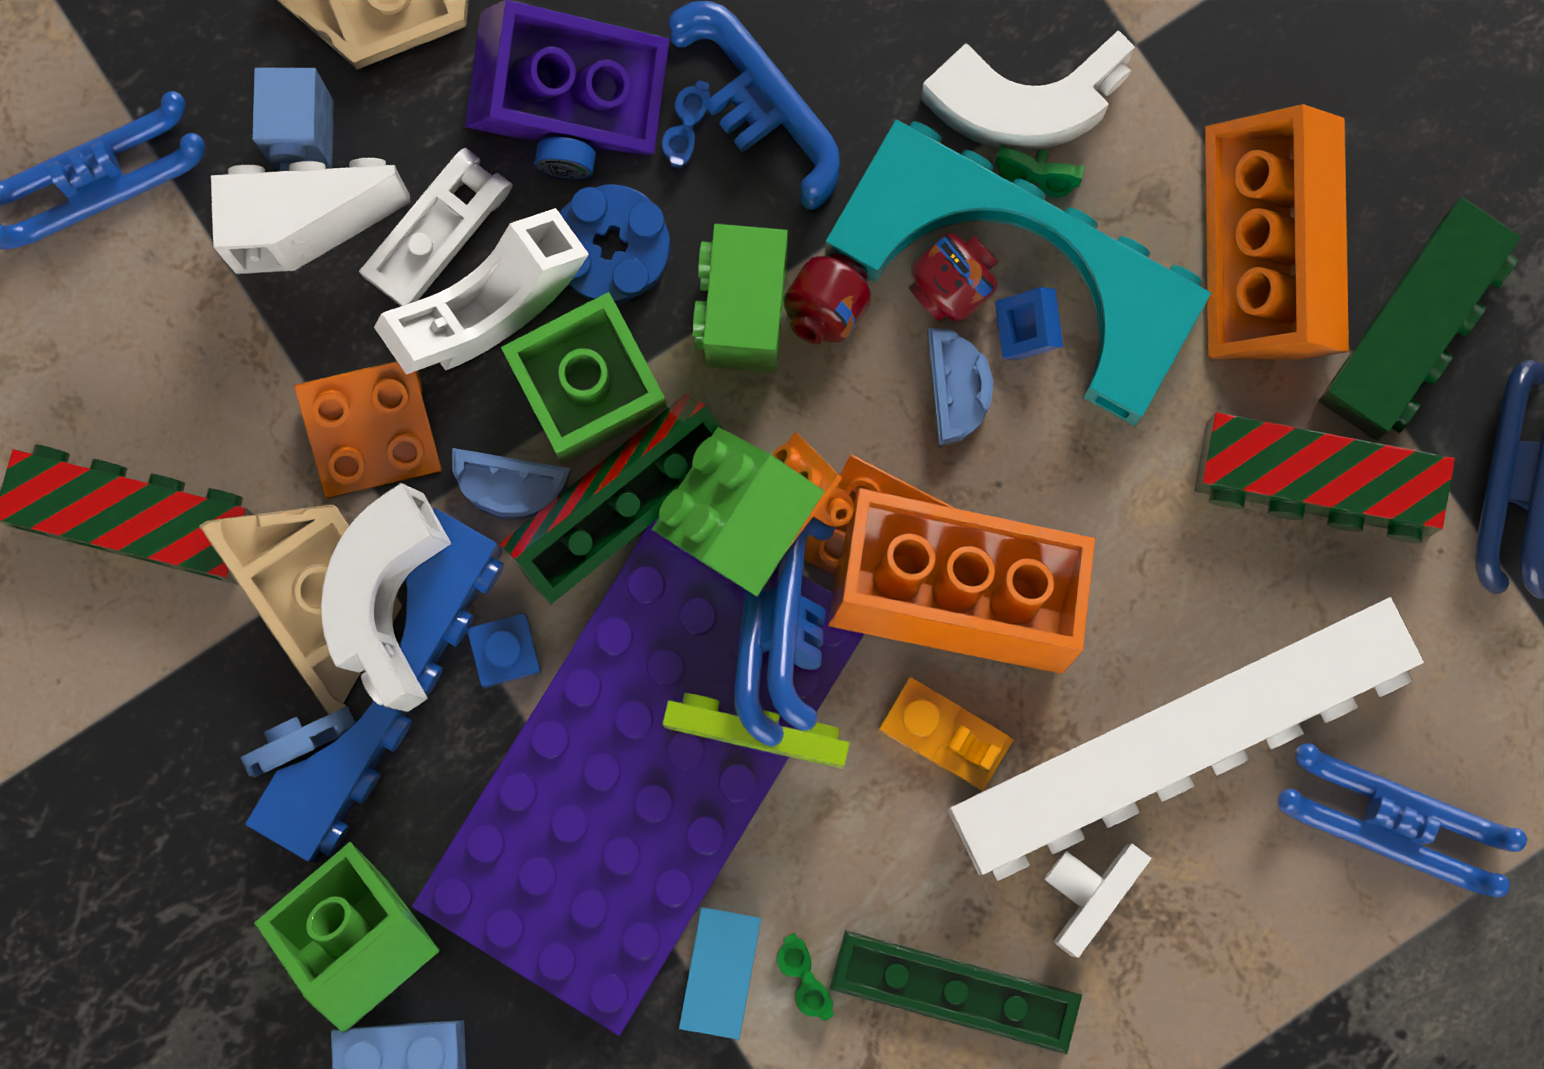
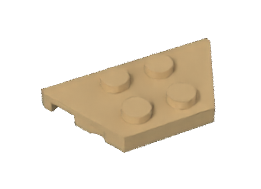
[277,0,469,69]
[199,504,402,715]

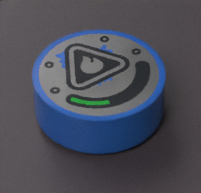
[534,137,596,180]

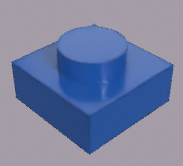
[995,287,1063,360]
[467,613,542,688]

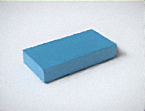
[679,907,761,1040]

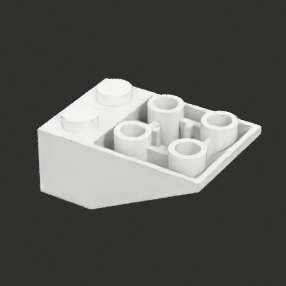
[211,158,410,274]

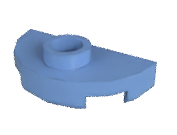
[927,327,993,448]
[452,448,572,520]
[240,706,355,778]

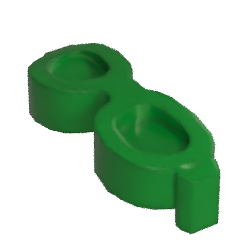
[995,144,1085,197]
[776,933,834,1021]

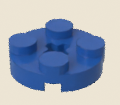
[560,185,671,305]

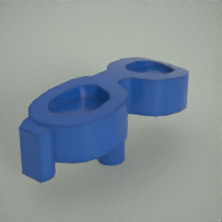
[662,80,710,169]

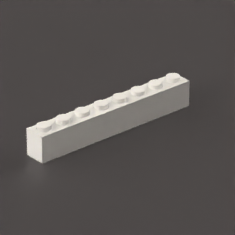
[947,597,1424,881]

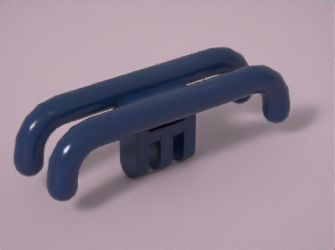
[1474,360,1544,599]

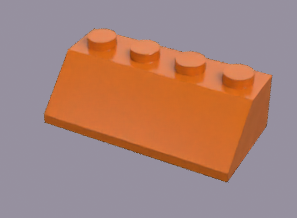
[1205,104,1349,360]
[828,488,1095,674]

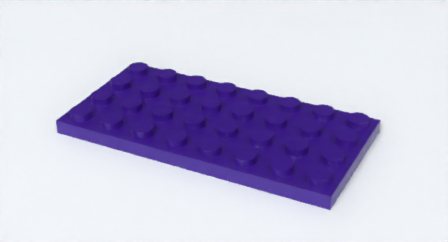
[412,518,865,1036]

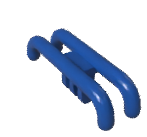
[668,1,840,210]
[0,91,205,250]
[734,516,835,746]
[1277,743,1527,898]

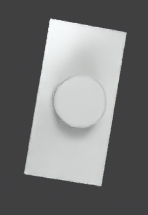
[1044,843,1152,958]

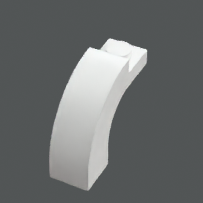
[921,30,1135,151]
[374,208,589,374]
[321,484,451,712]

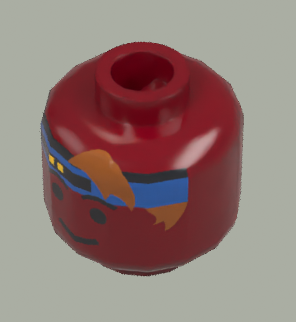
[909,233,998,322]
[783,253,871,344]

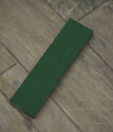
[829,930,1082,1055]

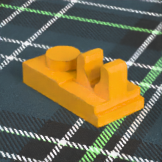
[879,677,1014,792]

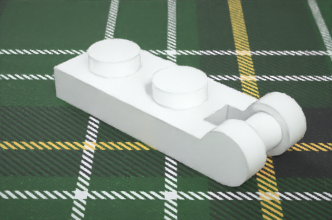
[359,148,512,306]

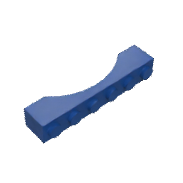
[245,507,505,863]

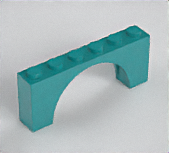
[825,119,1212,426]

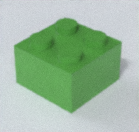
[693,224,788,373]
[501,292,667,465]
[652,427,825,596]
[254,842,440,1033]

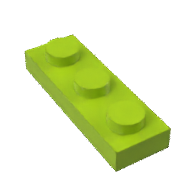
[663,693,850,769]

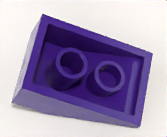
[465,0,669,155]

